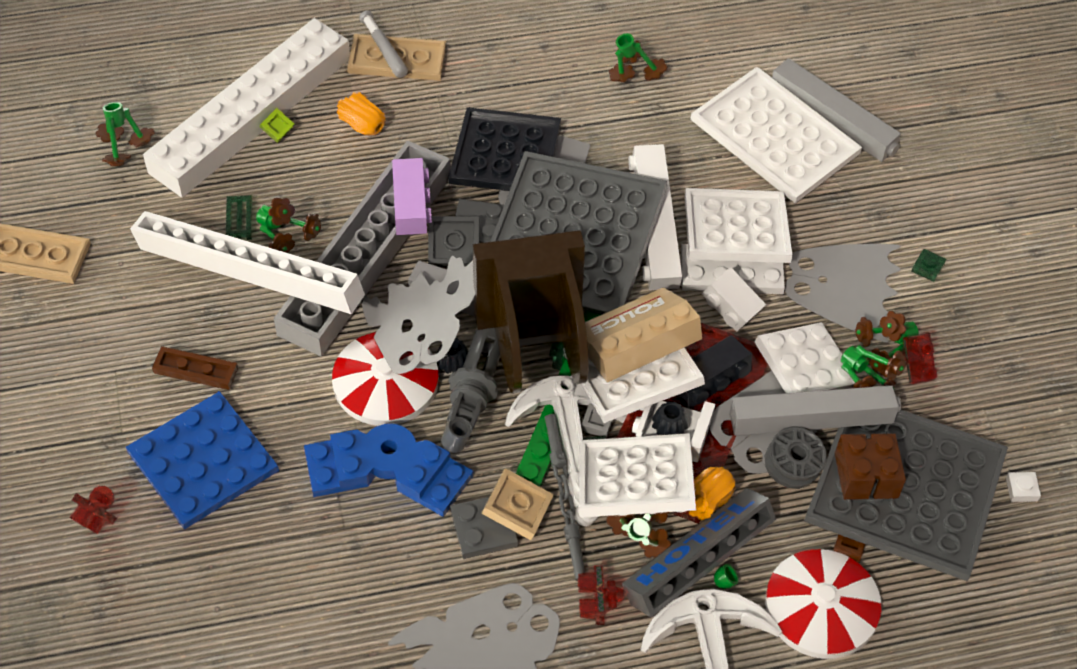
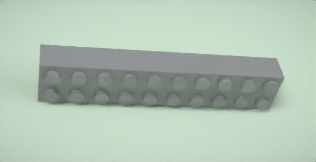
[274,140,450,357]

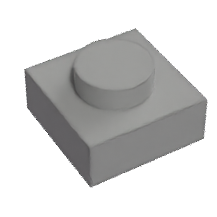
[581,404,613,438]

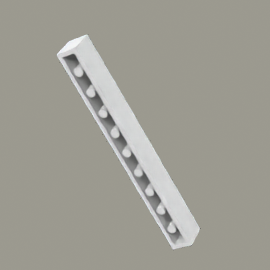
[130,211,365,314]

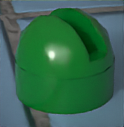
[714,564,739,589]

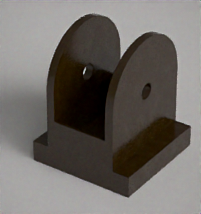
[473,230,589,394]

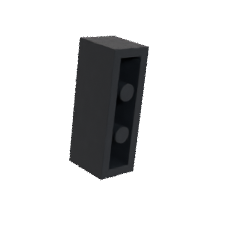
[675,335,752,409]

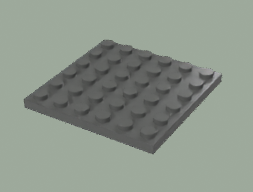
[490,151,668,315]
[804,410,1008,582]

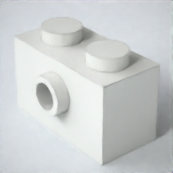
[702,267,766,331]

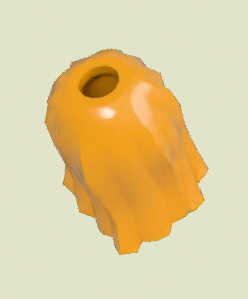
[337,92,386,136]
[689,467,735,520]

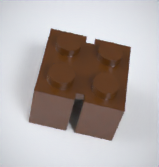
[835,434,906,500]

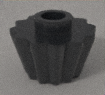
[436,338,468,374]
[652,401,689,435]

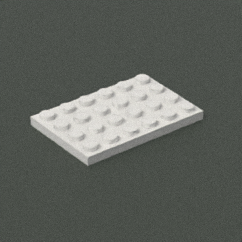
[691,67,862,203]

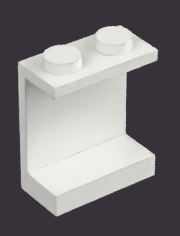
[632,401,715,463]

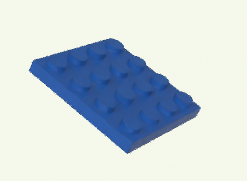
[126,391,279,530]

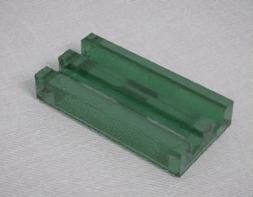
[226,195,253,240]

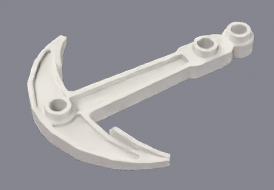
[505,376,631,526]
[641,589,782,669]

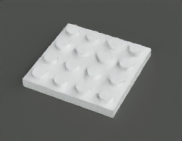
[685,188,792,263]
[563,348,705,423]
[579,433,696,517]

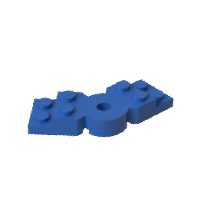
[304,424,474,517]

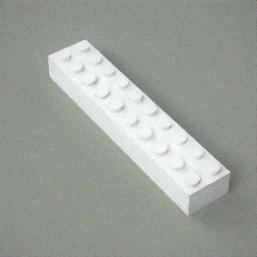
[143,18,350,198]

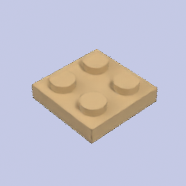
[481,468,554,540]

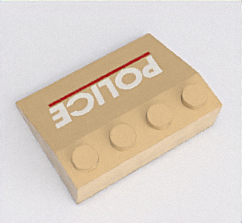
[585,288,702,383]

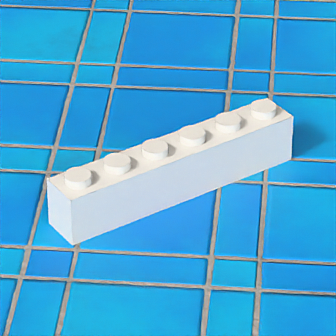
[628,144,682,290]

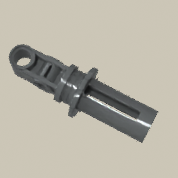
[441,328,501,453]

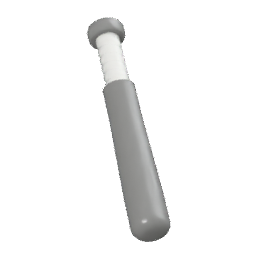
[359,10,408,78]

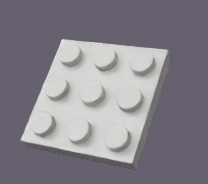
[755,322,855,393]

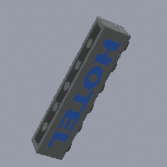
[622,488,776,617]

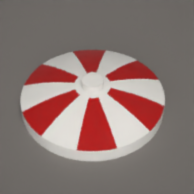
[332,332,439,426]
[765,549,881,659]

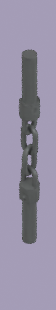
[545,414,587,581]

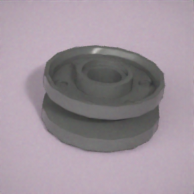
[764,427,827,489]

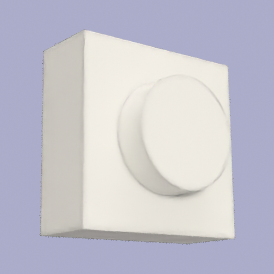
[1006,472,1041,502]

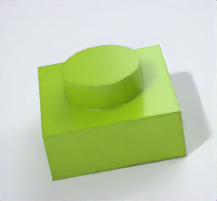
[260,108,295,143]

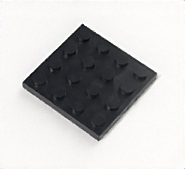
[448,107,561,191]

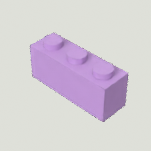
[392,158,432,235]

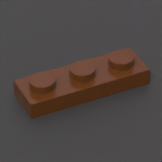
[152,346,238,390]

